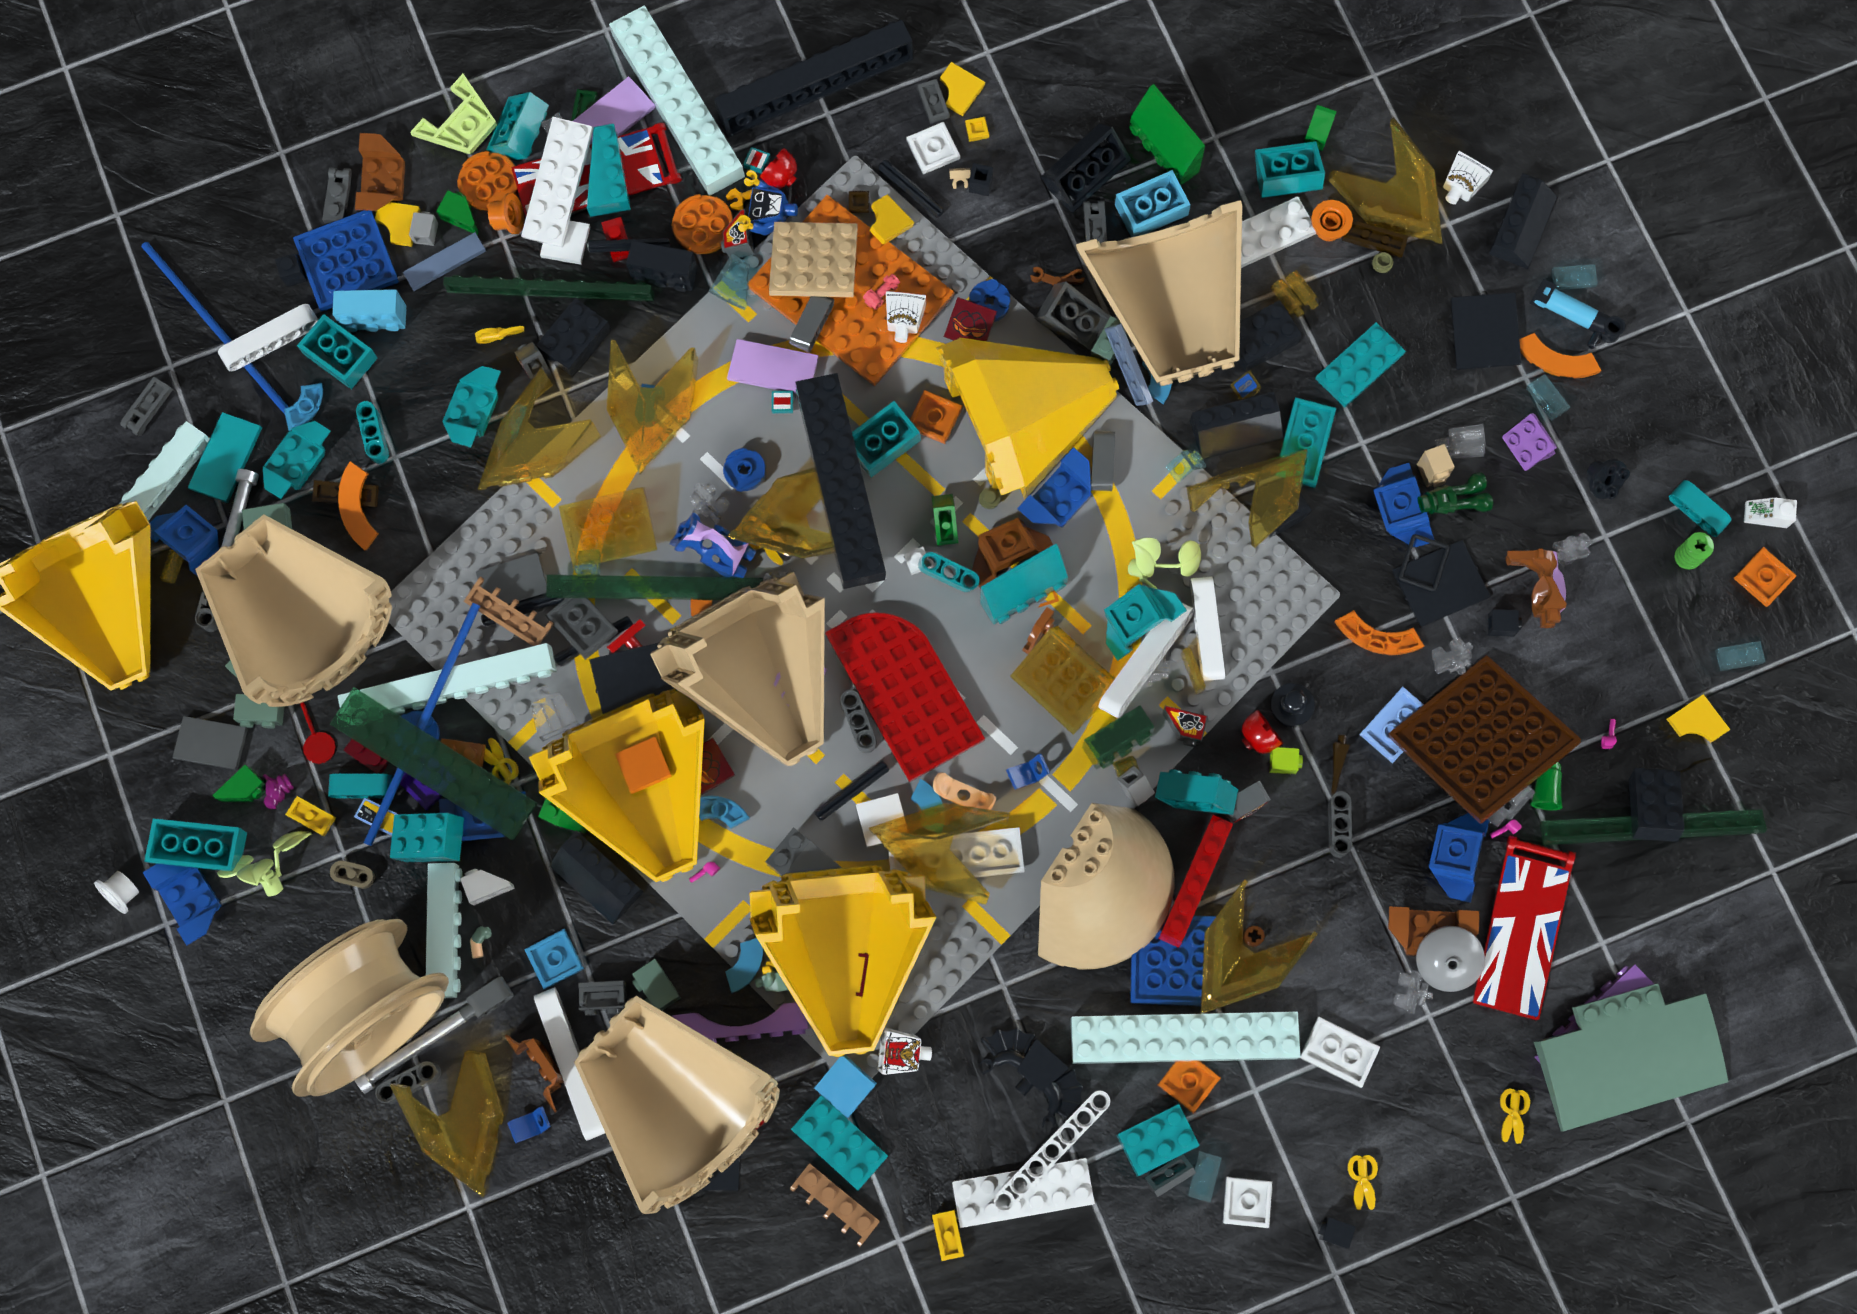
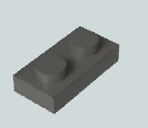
[917,79,950,124]
[1145,1154,1196,1197]

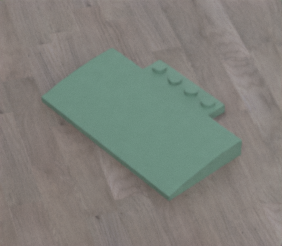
[1534,983,1728,1131]

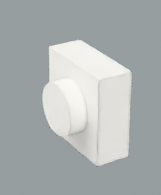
[903,546,931,575]

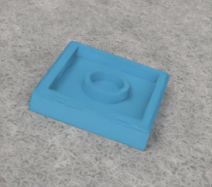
[524,929,584,989]
[814,1055,877,1118]

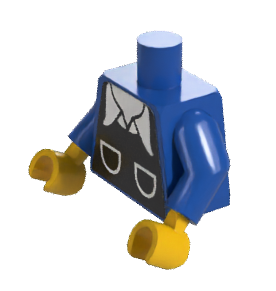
[738,170,798,235]

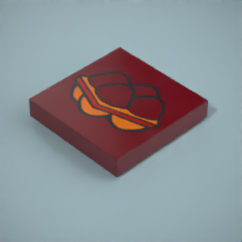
[944,297,998,341]
[700,738,735,796]

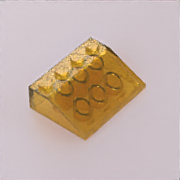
[559,487,658,569]
[1010,626,1115,735]

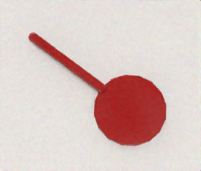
[300,702,336,764]

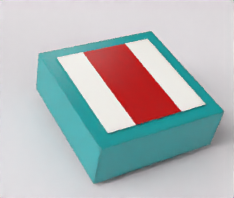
[743,147,771,174]
[772,391,793,414]

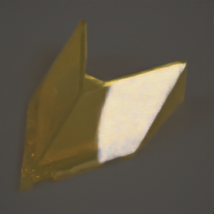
[1329,117,1442,244]
[607,340,699,474]
[478,368,601,490]
[1186,449,1307,548]
[727,468,834,558]
[869,803,1010,905]
[1201,879,1317,1014]
[390,1050,504,1198]

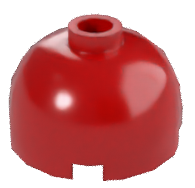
[758,148,797,189]
[1242,710,1283,754]

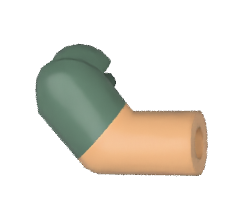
[470,926,492,958]

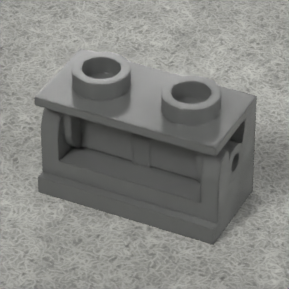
[578,981,627,1016]

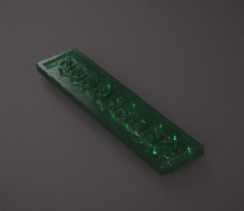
[330,687,537,840]

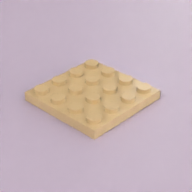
[769,222,858,297]

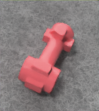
[863,274,900,310]

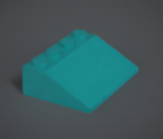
[980,544,1068,625]

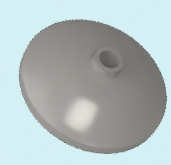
[1416,926,1485,992]

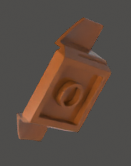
[355,133,405,211]
[972,518,1053,589]
[1388,906,1479,956]
[505,1034,564,1113]

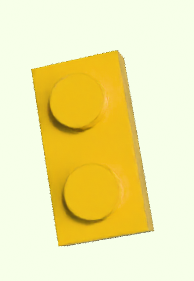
[285,796,336,837]
[932,1210,964,1261]

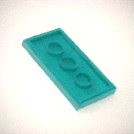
[1274,397,1336,488]
[188,412,262,503]

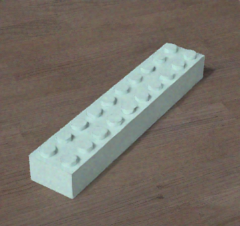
[609,5,745,196]
[1071,1012,1300,1064]

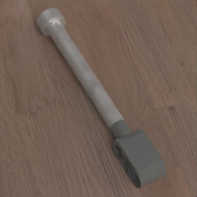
[195,469,259,632]
[355,976,514,1094]

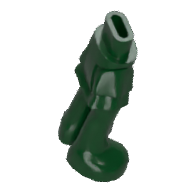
[1417,472,1493,514]

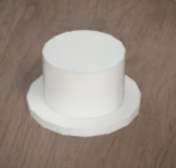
[94,871,139,914]

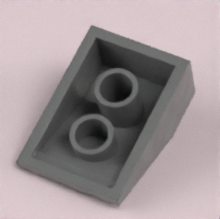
[1034,281,1111,353]
[765,827,842,876]

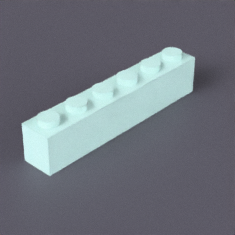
[119,421,210,521]
[426,863,462,998]

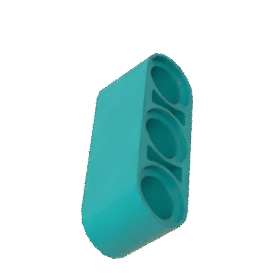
[356,401,389,464]
[1669,480,1732,537]
[918,552,980,592]
[328,774,393,799]

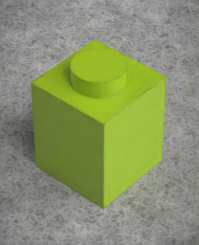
[1269,747,1303,774]

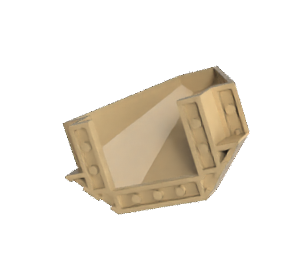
[650,572,825,766]

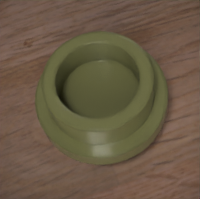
[1372,252,1393,273]
[979,488,1000,509]

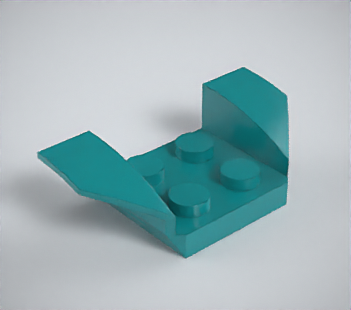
[443,366,501,448]
[263,421,331,499]
[1104,584,1187,661]

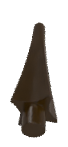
[1331,735,1350,795]

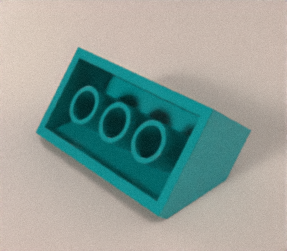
[144,818,247,872]

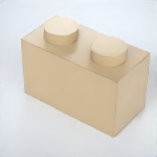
[1417,444,1455,487]

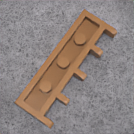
[463,577,554,646]
[790,1163,880,1247]

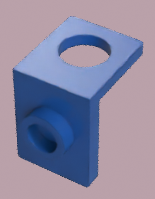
[1006,753,1050,790]
[507,1106,551,1143]

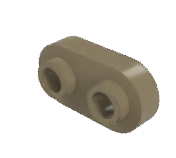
[330,860,375,889]

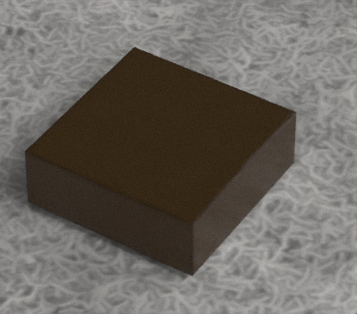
[849,191,870,213]

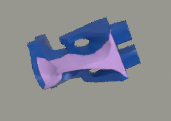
[669,512,756,579]

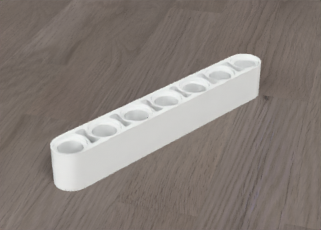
[1098,603,1194,718]
[534,987,605,1141]
[994,1091,1110,1212]

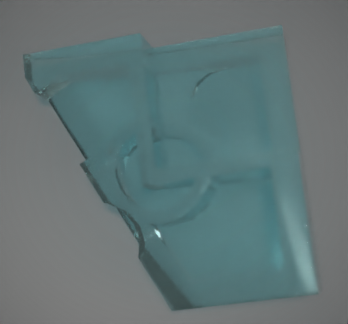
[709,253,750,310]

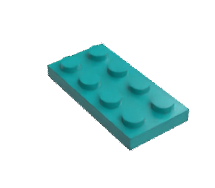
[1315,322,1406,408]
[791,1095,888,1191]

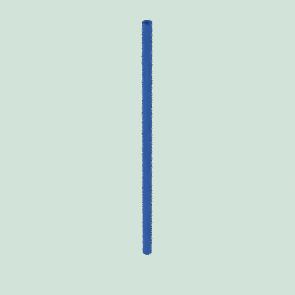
[141,242,289,415]
[363,602,480,846]

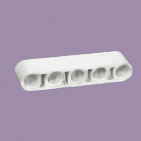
[218,304,318,371]
[1190,576,1225,681]

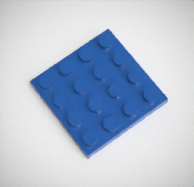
[293,210,399,312]
[1130,916,1222,1007]

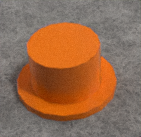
[488,193,524,234]
[1311,200,1353,241]

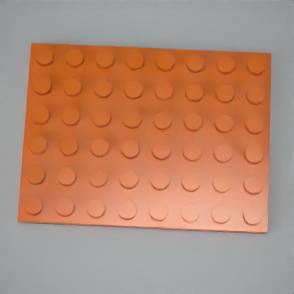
[747,195,955,386]

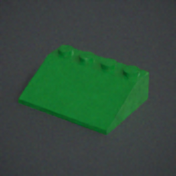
[1130,84,1205,186]

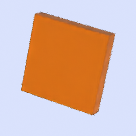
[910,390,963,444]
[1734,547,1797,607]
[615,737,672,794]
[1158,1061,1221,1114]

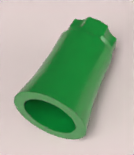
[1531,762,1563,811]

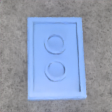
[1359,687,1424,763]

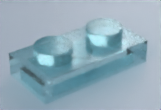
[1551,264,1598,290]
[1526,374,1570,421]
[1715,641,1766,671]
[1187,1151,1222,1203]

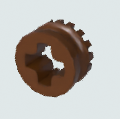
[1244,926,1265,947]

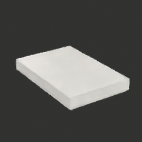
[1300,1017,1380,1088]

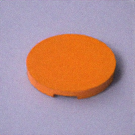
[457,151,518,211]
[672,194,733,254]

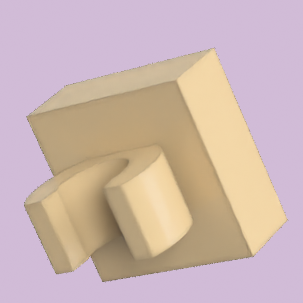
[949,168,970,189]

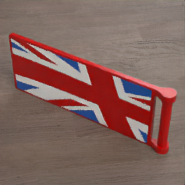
[512,123,682,217]
[1472,836,1576,1020]

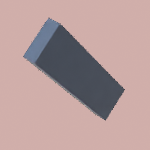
[403,232,486,291]
[1105,324,1153,406]

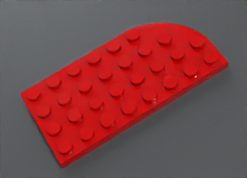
[825,613,985,783]

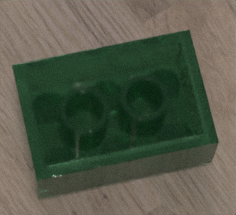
[1082,705,1155,770]

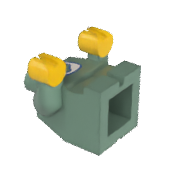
[755,960,788,992]

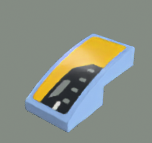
[354,798,397,836]

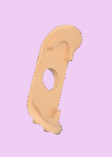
[933,772,996,814]

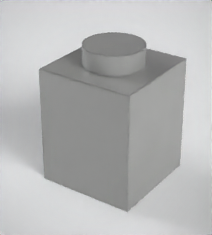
[409,211,438,246]
[1117,766,1155,806]

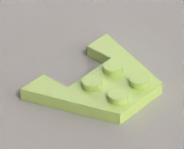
[410,74,497,155]

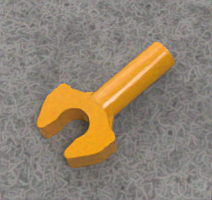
[726,188,752,211]

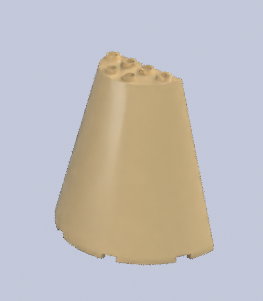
[1076,200,1242,386]
[195,515,392,707]
[1038,803,1175,970]
[574,996,780,1214]

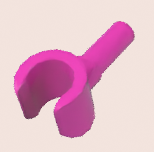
[1601,719,1617,749]
[1490,820,1522,838]
[689,862,720,883]

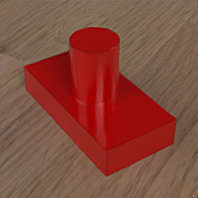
[601,217,629,262]
[607,619,646,654]

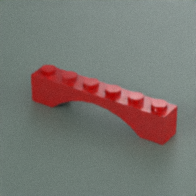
[1158,815,1233,948]

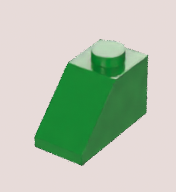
[1304,105,1337,151]
[437,190,479,235]
[931,494,959,546]
[213,765,266,802]
[538,798,587,833]

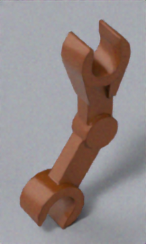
[1030,267,1084,286]

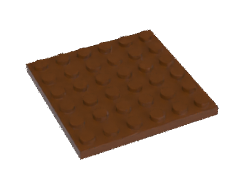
[1388,655,1581,824]

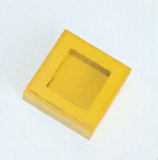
[965,117,989,142]

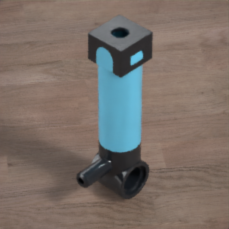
[1529,279,1626,349]

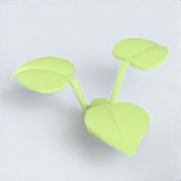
[1128,537,1201,589]
[217,831,312,896]

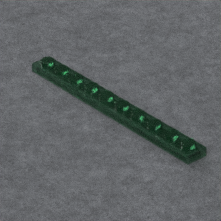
[443,275,654,301]
[546,575,763,600]
[1540,809,1767,845]

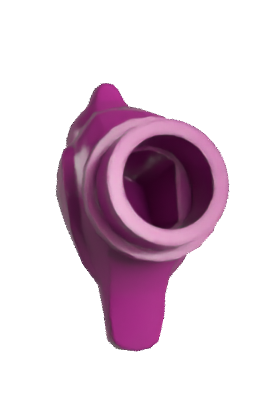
[262,774,294,809]

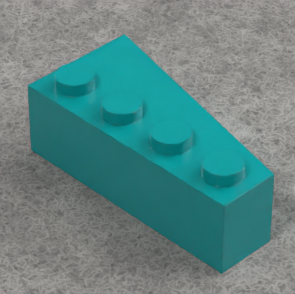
[587,124,631,217]

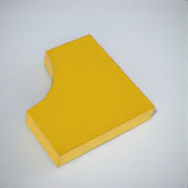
[940,62,985,116]
[870,194,914,245]
[375,202,420,247]
[1667,694,1730,743]

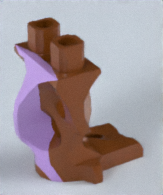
[1505,549,1567,628]

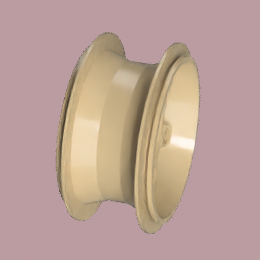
[250,919,449,1097]

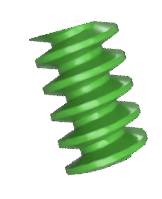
[1674,532,1714,570]

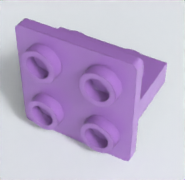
[1502,413,1557,471]

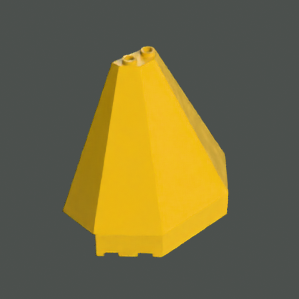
[936,338,1119,500]
[0,501,150,690]
[529,689,704,882]
[749,865,936,1057]

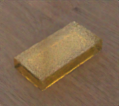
[1181,647,1206,694]

